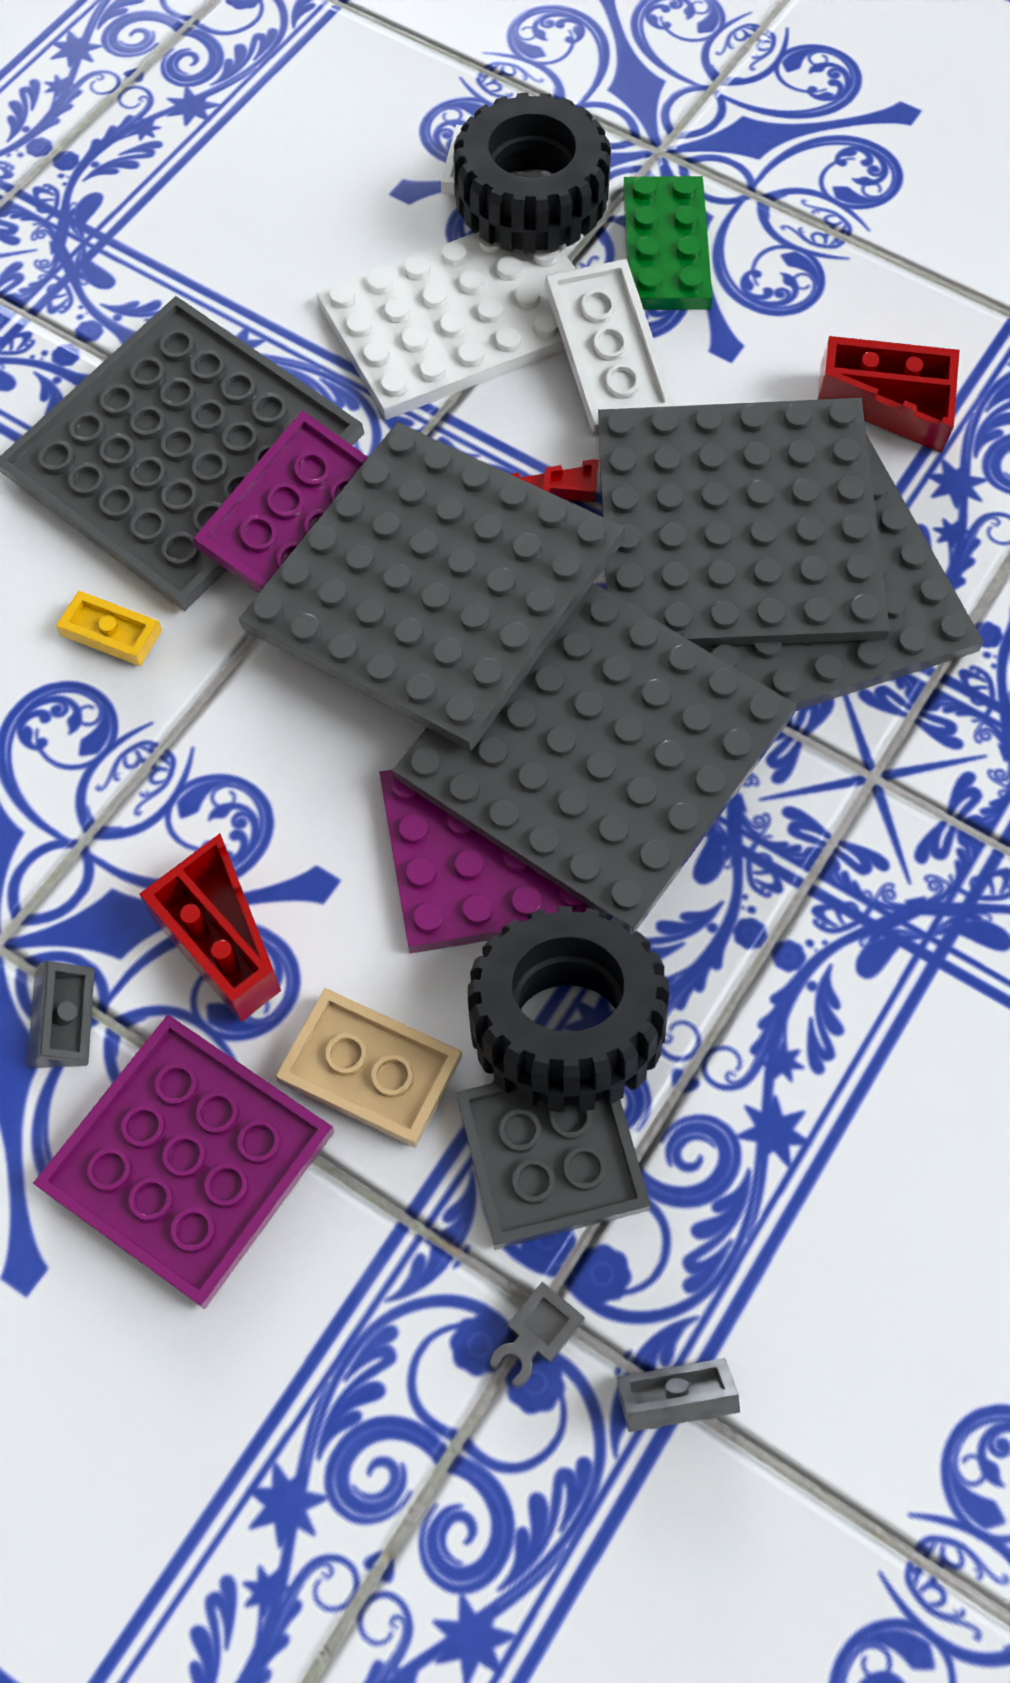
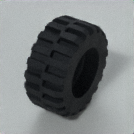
[453,92,611,254]
[468,906,669,1112]

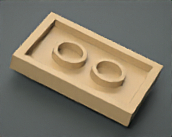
[276,988,462,1148]

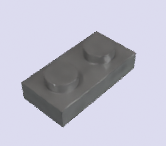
[616,1358,740,1432]

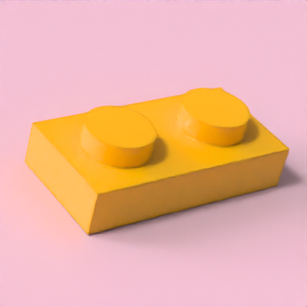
[56,590,162,666]

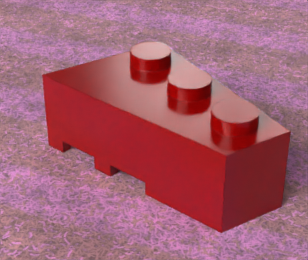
[817,336,960,453]
[139,833,281,1022]

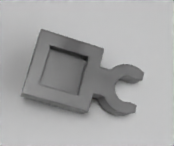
[490,1282,585,1389]

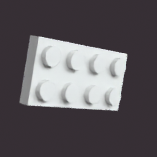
[545,259,676,434]

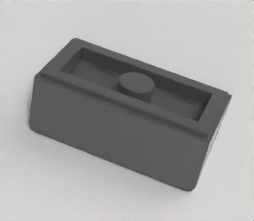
[27,960,95,1068]

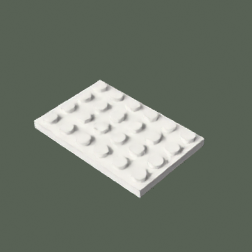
[316,232,575,420]

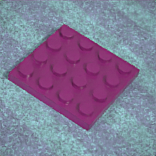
[193,410,368,593]
[379,769,604,954]
[33,1014,334,1309]

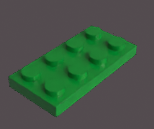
[623,176,713,310]

